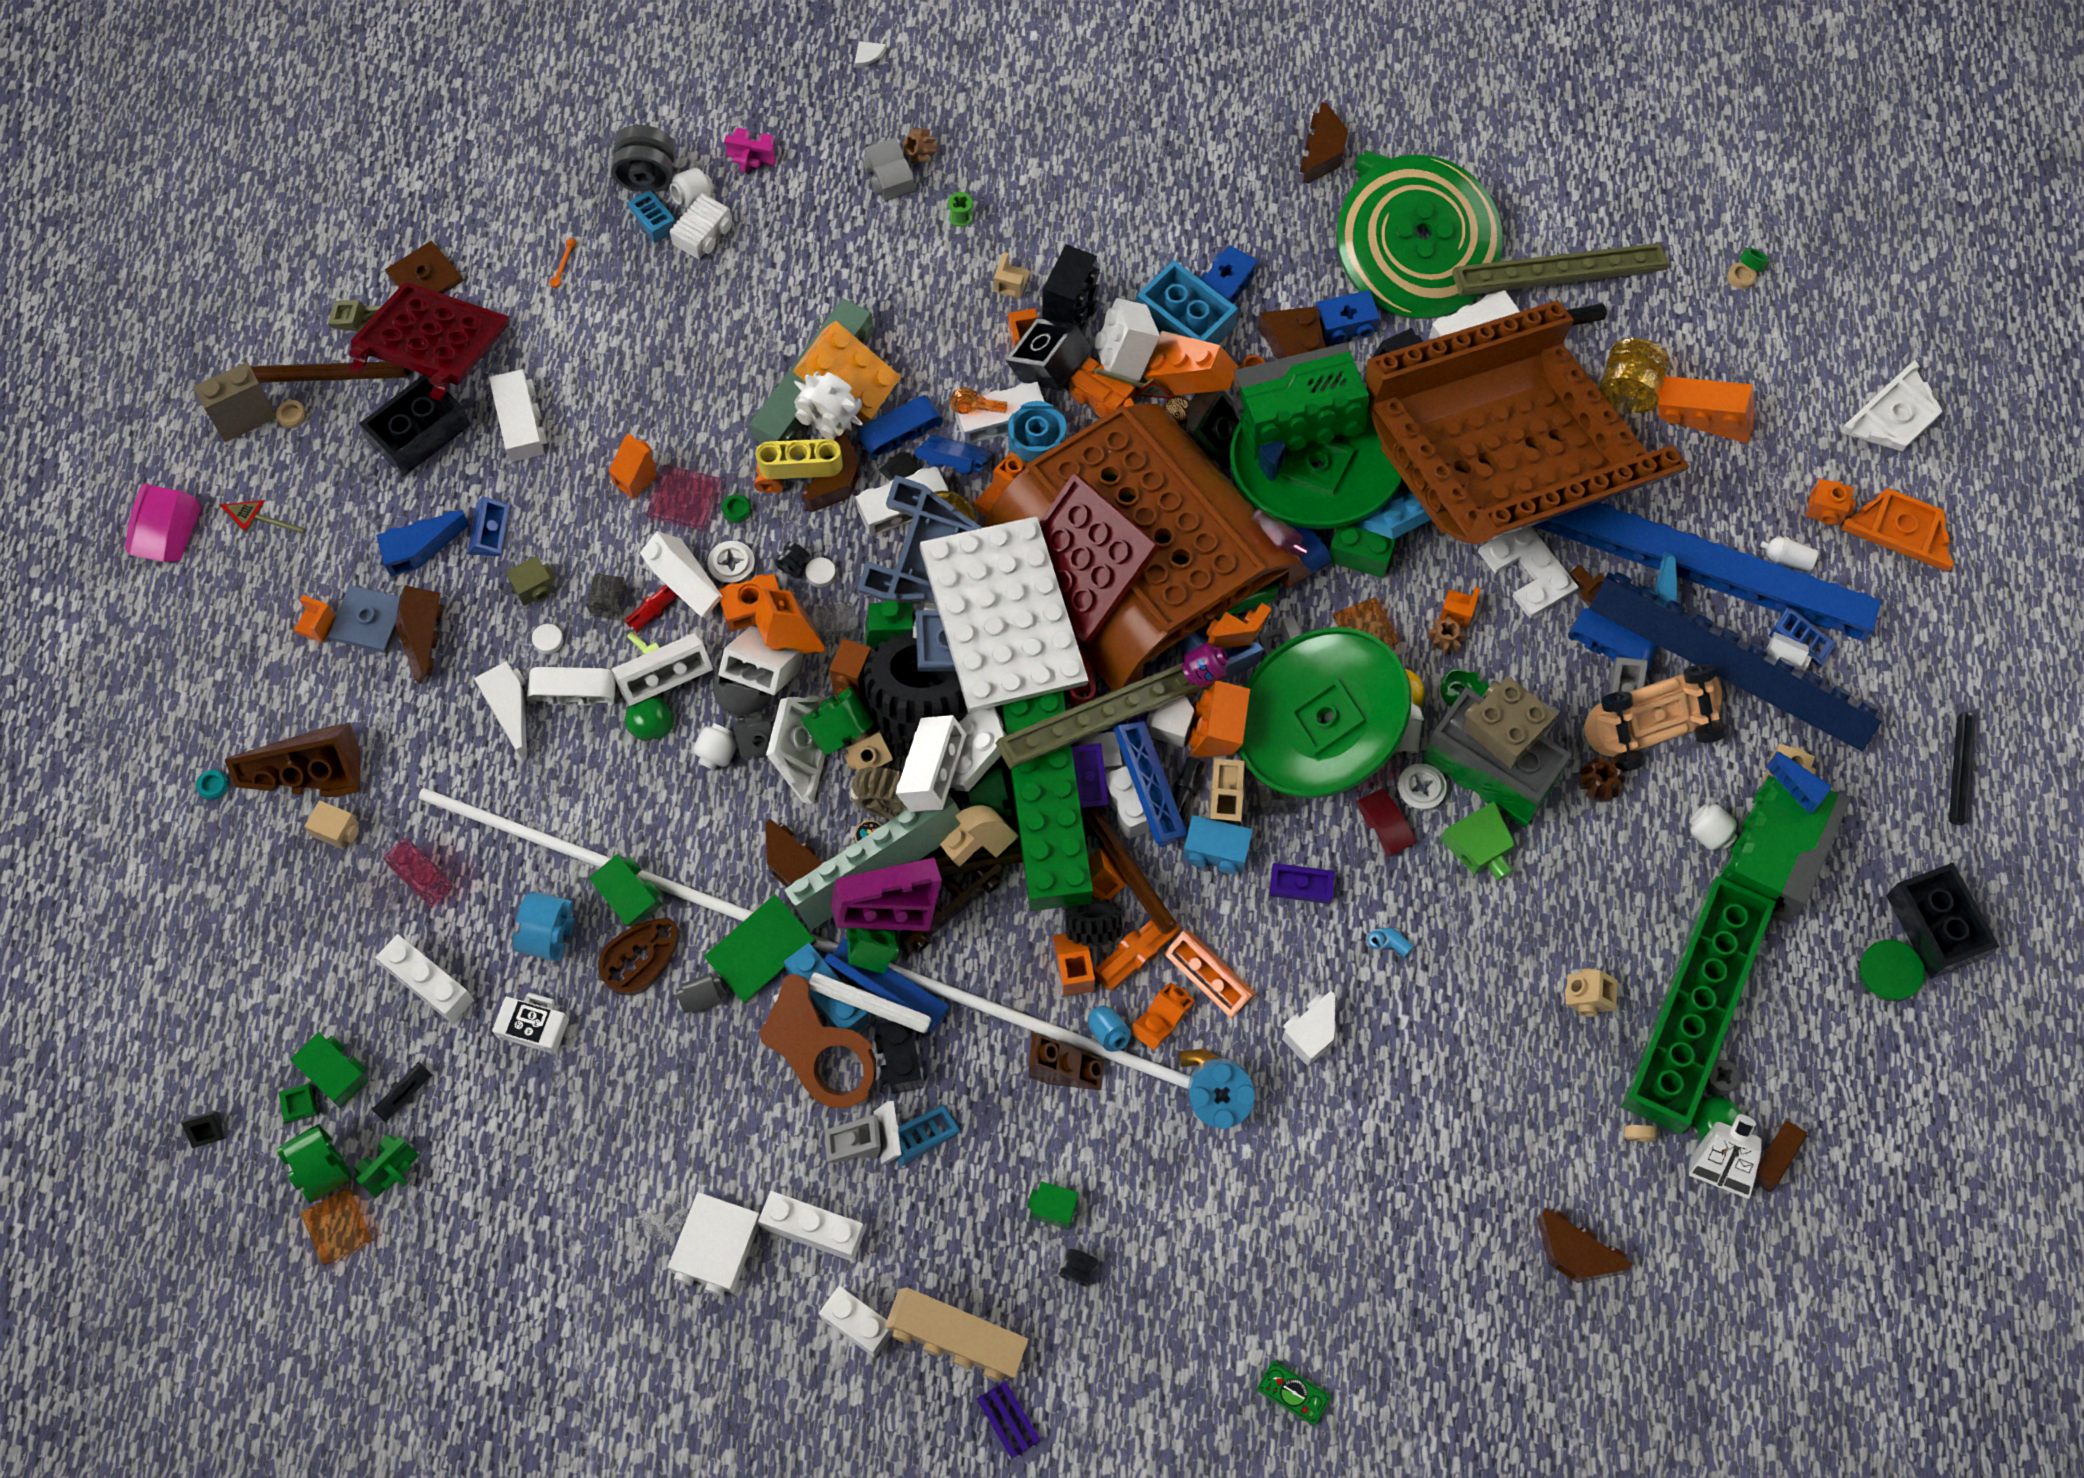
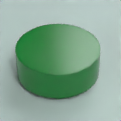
[1739,248,1769,272]
[722,494,751,523]

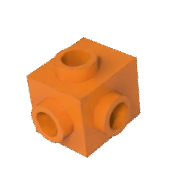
[1805,478,1856,526]

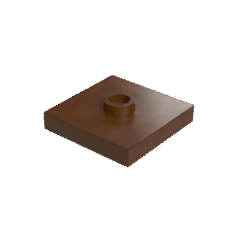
[385,240,464,294]

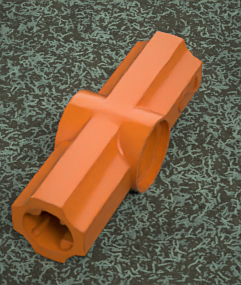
[1094,916,1181,992]

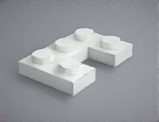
[1478,526,1579,619]

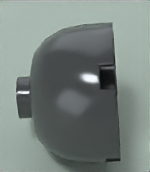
[713,665,772,718]

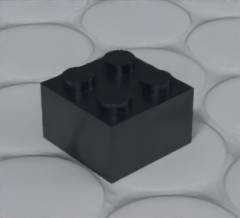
[1005,318,1092,390]

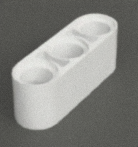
[527,667,616,706]

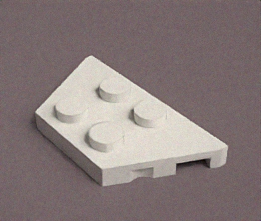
[1841,360,1943,452]
[766,695,838,804]
[950,707,1007,791]

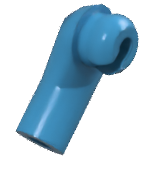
[1367,928,1415,958]

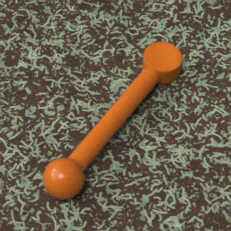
[549,238,577,288]

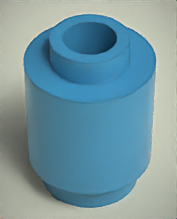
[1088,1006,1131,1052]

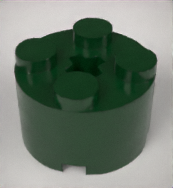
[964,762,1014,823]

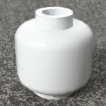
[670,168,713,209]
[693,723,738,771]
[1689,804,1737,850]

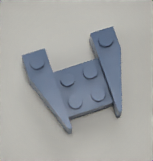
[857,475,982,602]

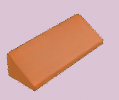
[1164,930,1257,1019]

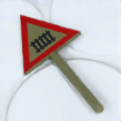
[1094,368,1177,399]
[219,500,306,534]

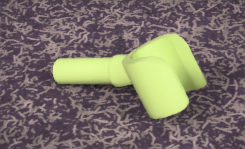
[627,632,659,655]

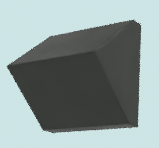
[879,452,919,481]
[181,1111,224,1148]

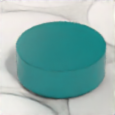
[196,770,229,801]

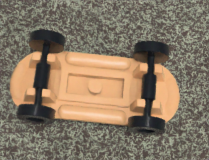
[1584,664,1727,771]

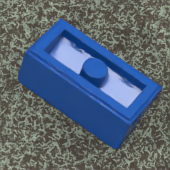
[467,496,510,557]

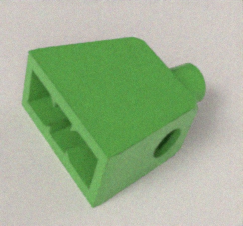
[1441,801,1515,881]

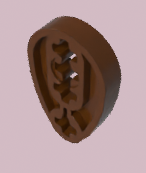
[598,918,679,996]

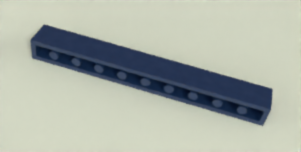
[1588,572,1882,752]

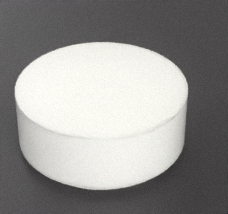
[806,557,836,588]
[532,624,563,654]

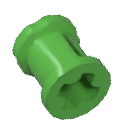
[948,192,973,227]

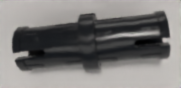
[1173,756,1205,819]
[371,1062,433,1123]

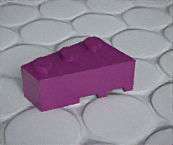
[830,857,942,931]

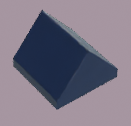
[1258,441,1286,482]

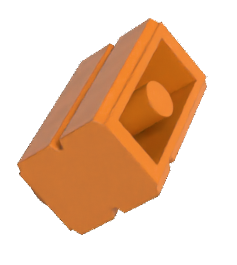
[1069,357,1136,418]

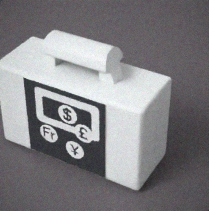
[492,992,569,1054]

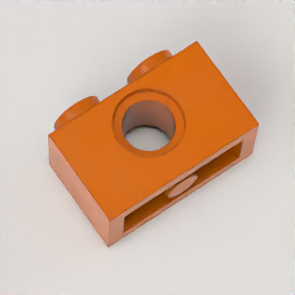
[719,573,779,632]

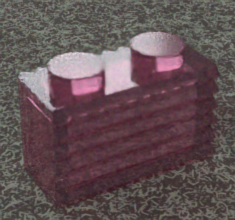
[383,838,453,908]

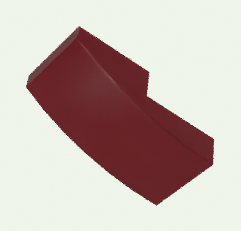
[1356,788,1417,856]

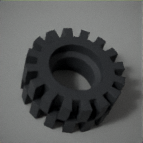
[1065,898,1122,946]

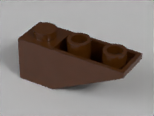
[395,585,444,684]

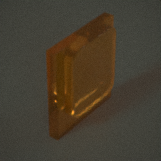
[1332,597,1399,647]
[300,1188,373,1266]

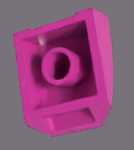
[125,483,202,562]

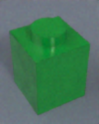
[1027,1181,1079,1230]

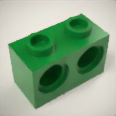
[846,928,899,974]

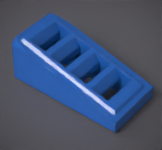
[1769,607,1836,667]
[1766,751,1831,814]

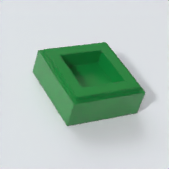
[279,1083,318,1124]

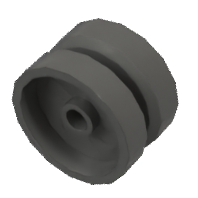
[611,125,675,192]

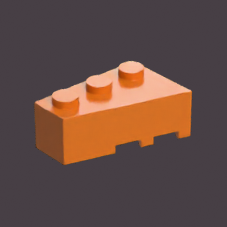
[1143,331,1238,396]
[1658,376,1756,444]

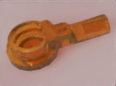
[949,387,1007,414]

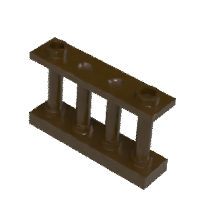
[901,846,1002,955]

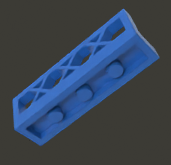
[1113,721,1187,847]
[823,938,950,1034]

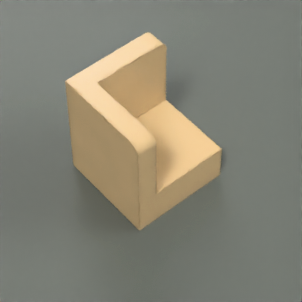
[994,252,1030,299]

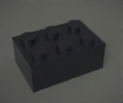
[1042,244,1100,335]
[359,374,471,477]
[1886,862,2000,979]

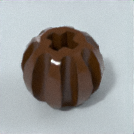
[1579,757,1625,803]

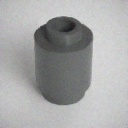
[676,973,726,1013]

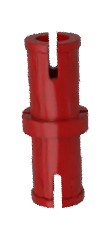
[624,584,679,633]

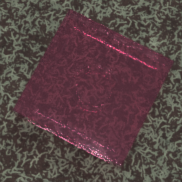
[646,464,720,531]

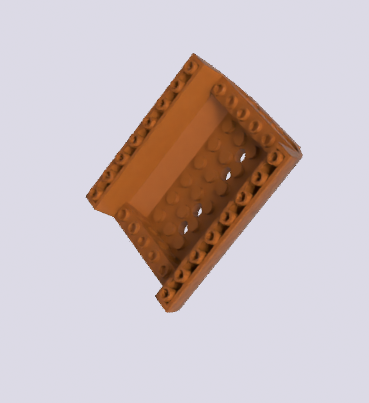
[1366,300,1690,544]
[983,403,1311,691]

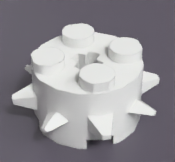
[794,371,863,440]

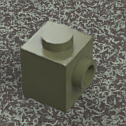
[505,556,556,606]

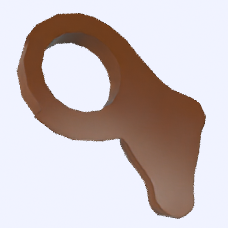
[759,974,877,1108]

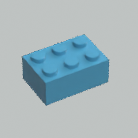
[1136,260,1238,344]

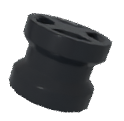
[774,541,811,578]
[1059,1249,1098,1287]

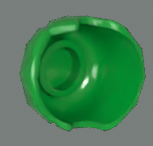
[1440,669,1489,707]
[624,696,674,741]
[1692,1097,1742,1142]

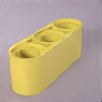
[755,439,843,479]

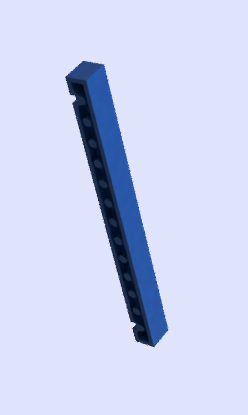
[1489,465,1881,642]

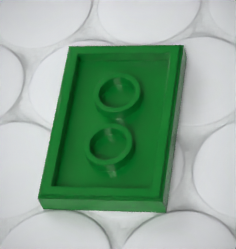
[703,894,817,1004]

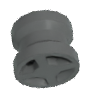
[1705,1060,1741,1097]

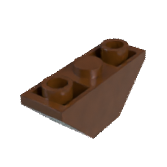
[1300,102,1348,184]
[802,431,861,513]
[766,819,827,887]
[1029,1033,1104,1090]
[1537,1208,1633,1283]

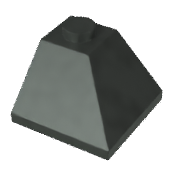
[1185,390,1239,469]

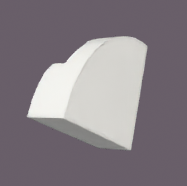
[855,41,886,68]

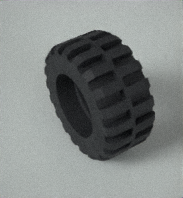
[864,630,968,741]

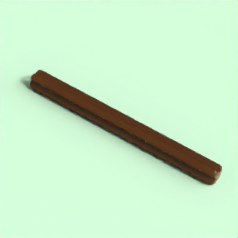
[250,361,408,383]
[1080,806,1177,935]

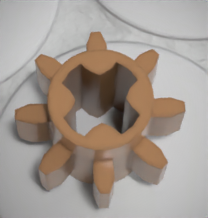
[904,128,937,162]
[1427,616,1466,655]

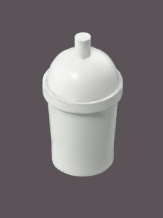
[1760,536,1818,572]
[1395,696,1424,753]

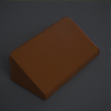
[1756,1121,1808,1192]

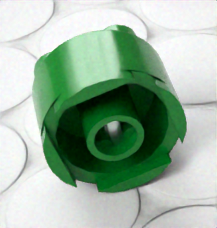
[800,686,874,755]
[276,1124,352,1204]

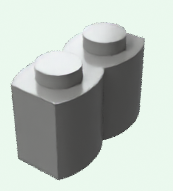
[862,138,915,201]

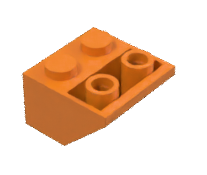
[754,587,825,654]
[1187,681,1250,758]

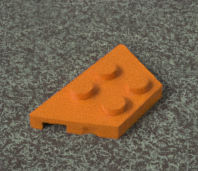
[1840,488,1954,572]

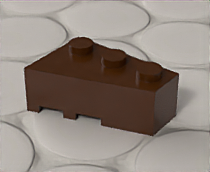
[1258,306,1325,359]

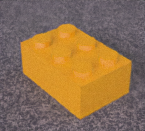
[792,321,901,426]

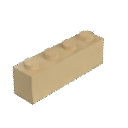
[884,1287,1029,1382]

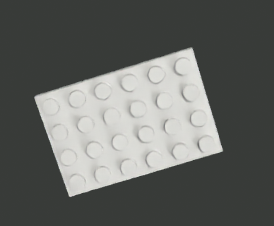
[920,516,1089,713]

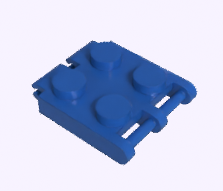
[915,435,992,475]

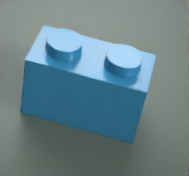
[1183,815,1253,874]

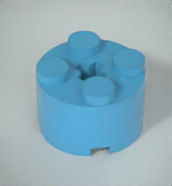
[1008,401,1066,463]
[513,891,576,962]
[1188,1058,1255,1129]

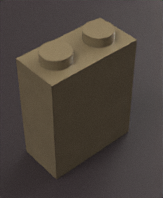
[193,361,277,442]

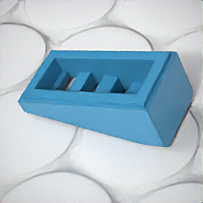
[626,190,677,243]
[1654,552,1678,602]
[896,1105,960,1167]

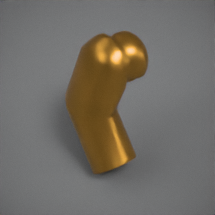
[1179,1049,1221,1067]

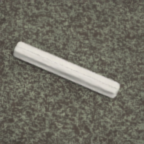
[809,973,931,1033]

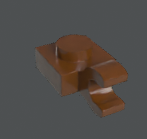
[1570,564,1605,606]

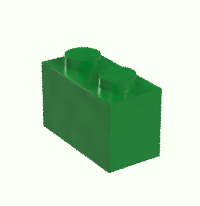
[1329,525,1396,579]
[589,854,663,927]
[289,1032,369,1109]

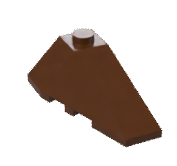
[225,722,360,797]

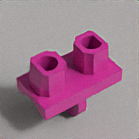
[724,127,776,174]

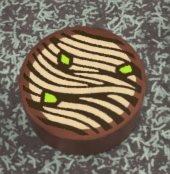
[1164,396,1190,424]

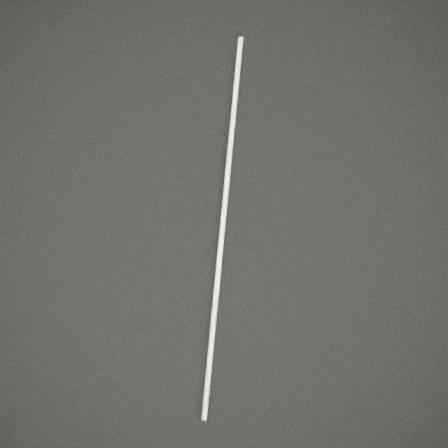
[419,788,1190,1089]

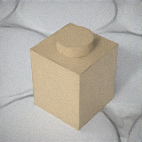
[304,800,359,850]

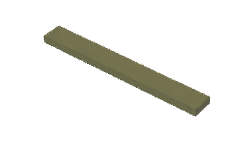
[1452,243,1669,296]
[995,662,1212,770]

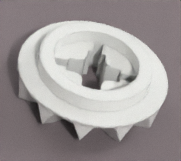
[707,541,755,584]
[1397,764,1447,811]

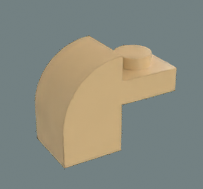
[1209,758,1245,822]
[940,805,1018,867]

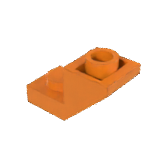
[974,452,1027,517]
[1206,603,1272,649]
[1130,982,1196,1051]

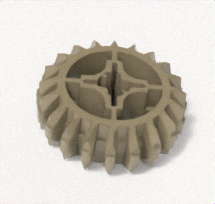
[850,766,907,820]

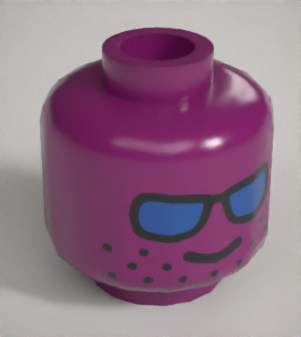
[1182,642,1229,688]

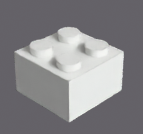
[1095,298,1160,381]

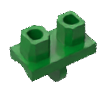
[354,1135,420,1198]

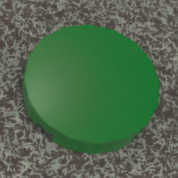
[1859,939,1925,1002]

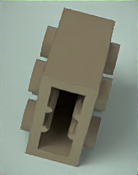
[1463,675,1557,769]

